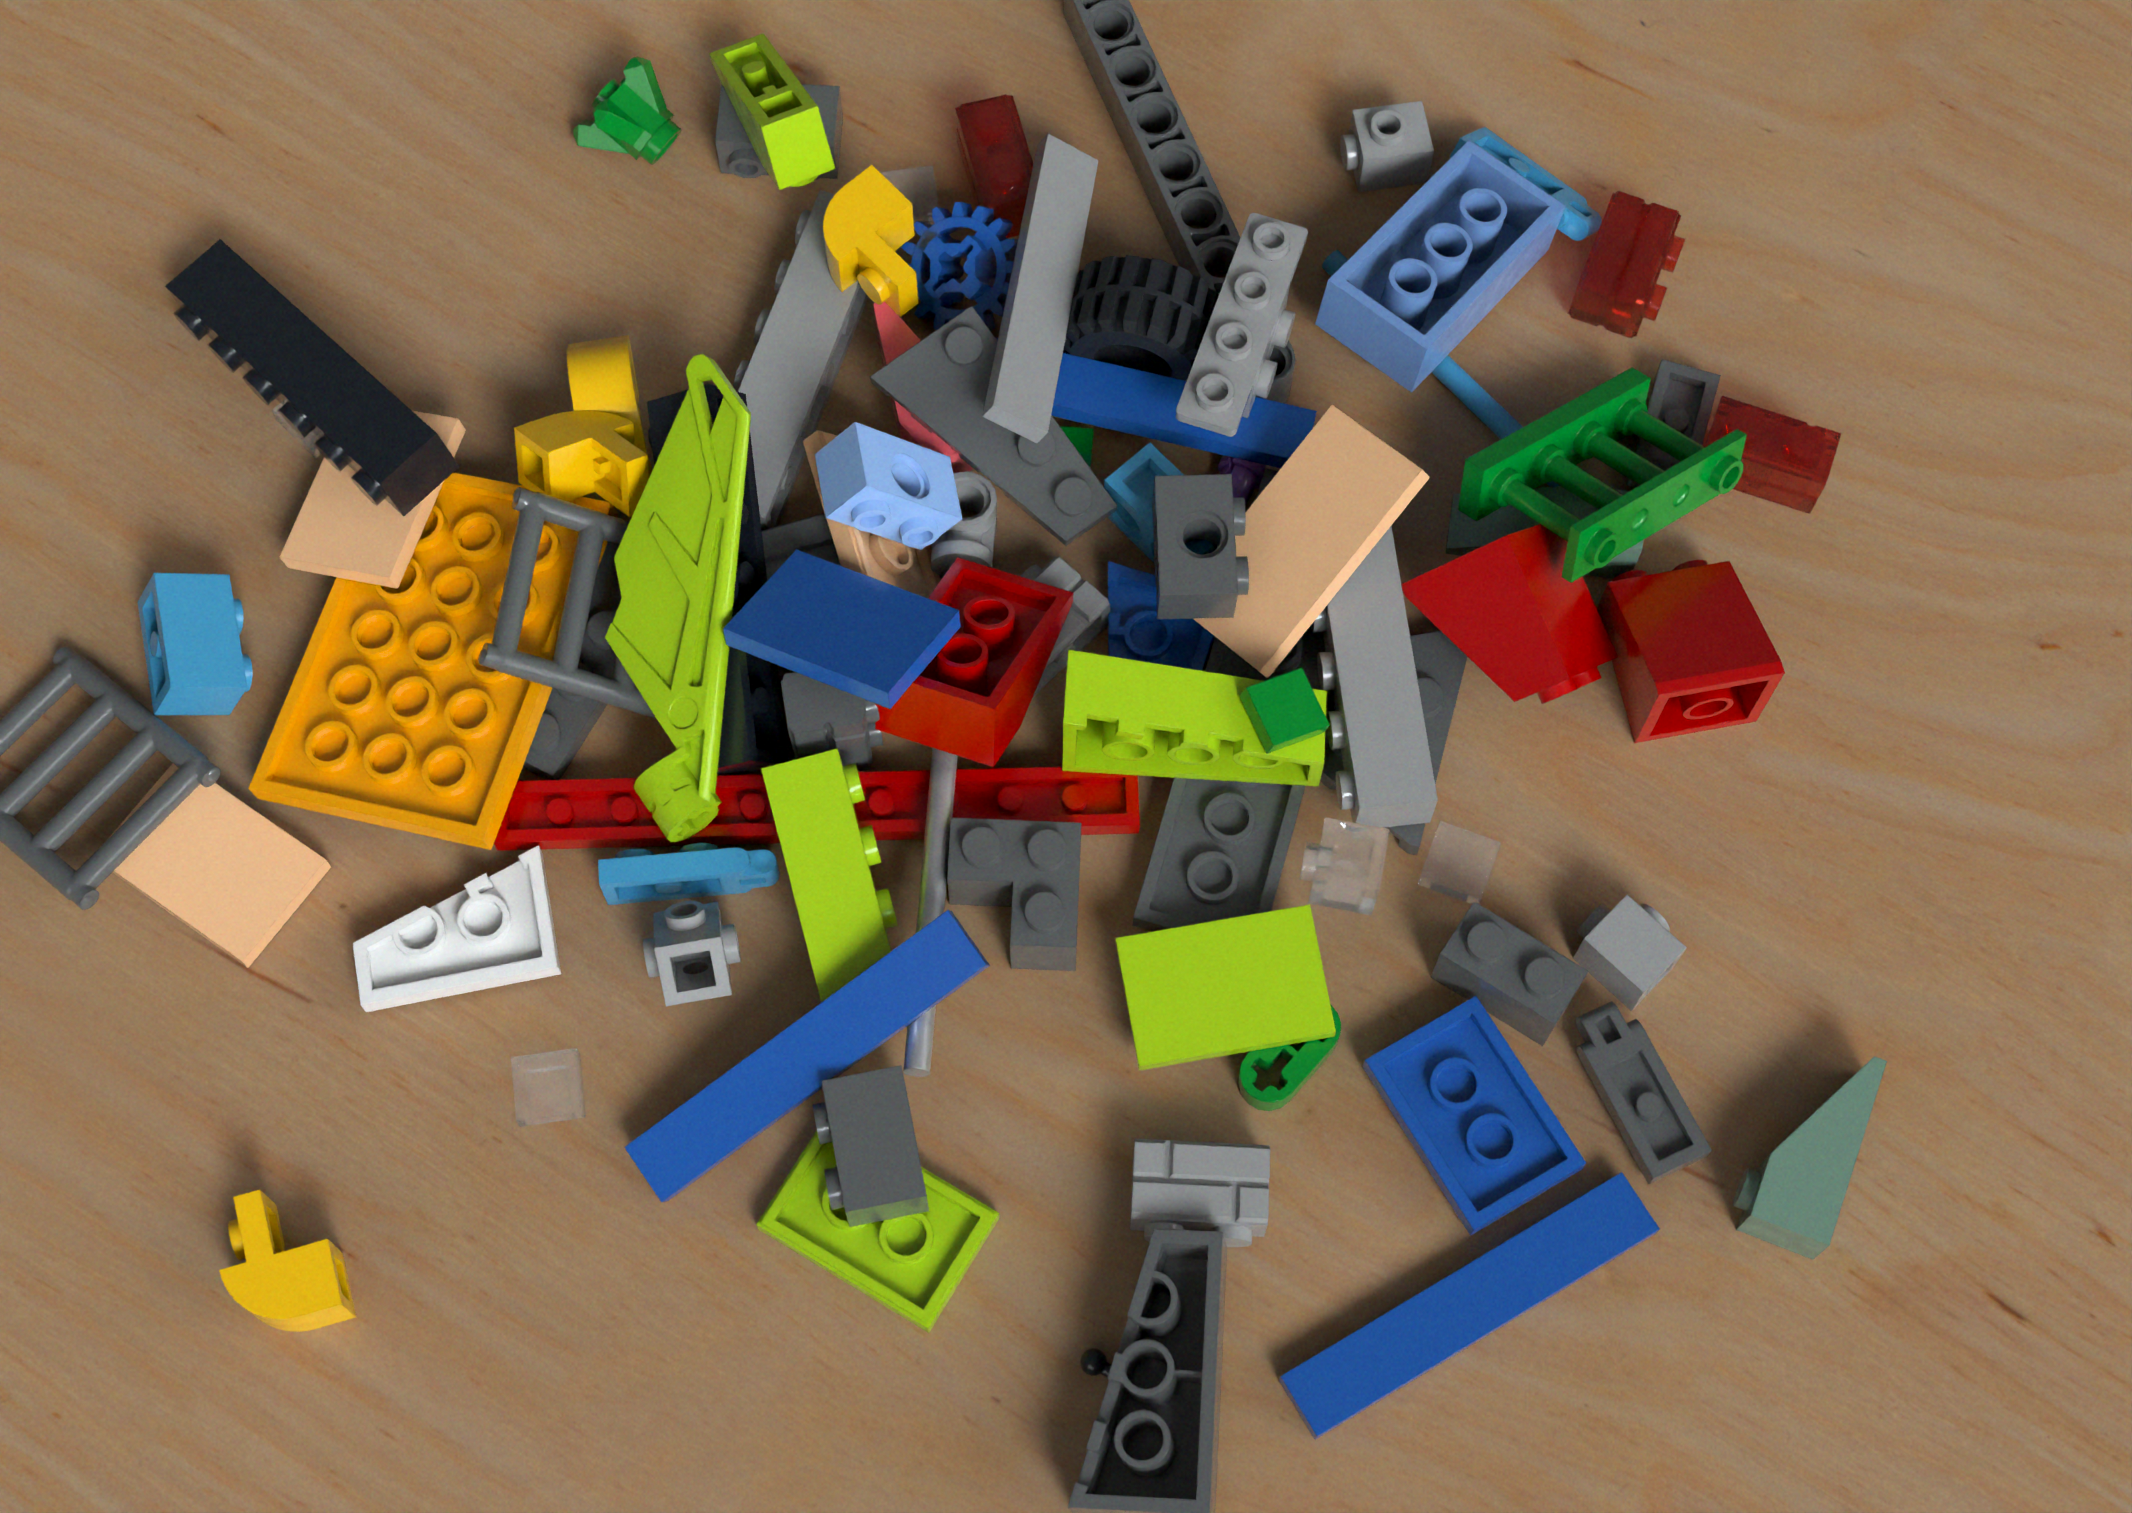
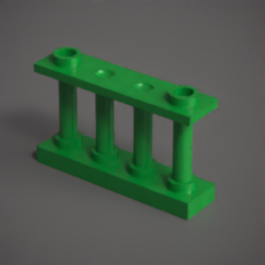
[1458,367,1747,583]

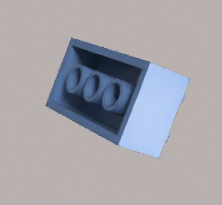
[1315,140,1566,393]

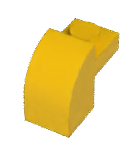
[823,165,919,317]
[567,335,649,459]
[514,410,652,517]
[219,1189,356,1332]

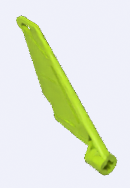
[605,354,751,842]

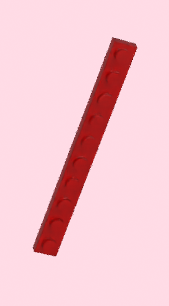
[494,767,1140,851]

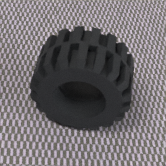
[1063,255,1219,381]

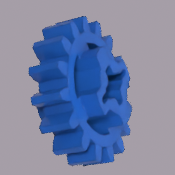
[901,202,1018,331]

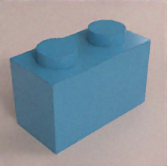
[137,573,253,715]

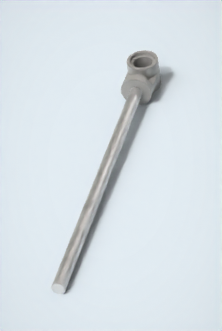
[903,471,997,1077]

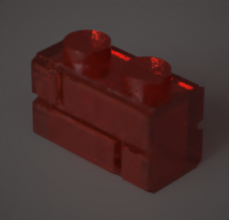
[955,94,1033,238]
[1568,191,1685,338]
[1703,395,1841,514]

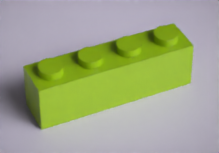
[761,748,898,1002]

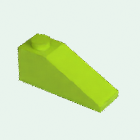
[709,33,835,190]

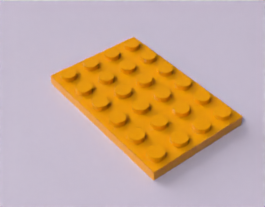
[248,472,618,850]

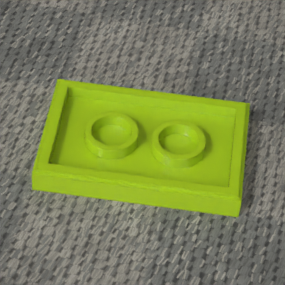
[1116,904,1336,1071]
[756,1130,1000,1333]

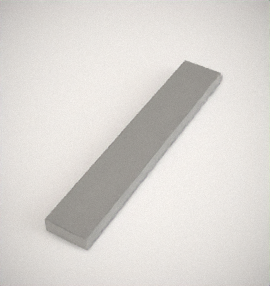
[982,134,1099,443]

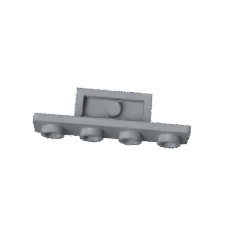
[1176,213,1308,437]

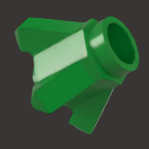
[573,56,682,165]

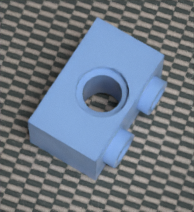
[815,422,962,550]

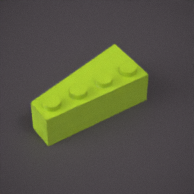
[1062,650,1327,786]

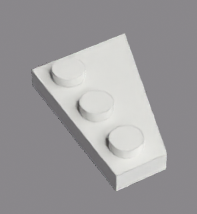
[353,845,561,1012]

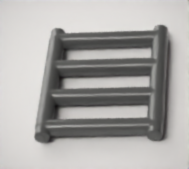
[478,487,656,718]
[0,646,221,910]

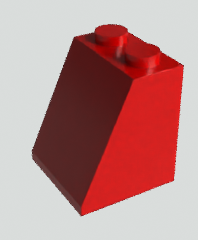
[1401,524,1618,704]
[1597,560,1785,743]

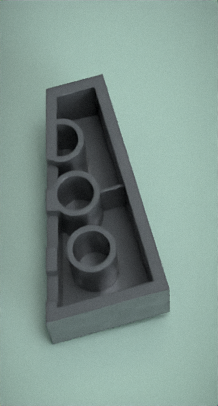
[1068,1229,1227,1513]

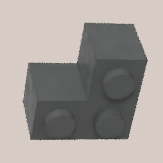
[947,818,1081,971]

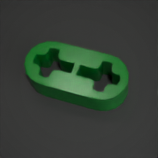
[1238,1004,1341,1111]

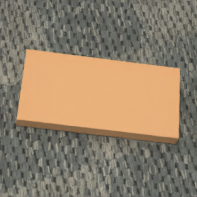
[1194,405,1430,678]

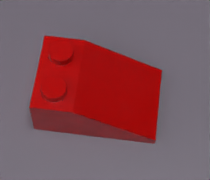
[875,557,1074,767]

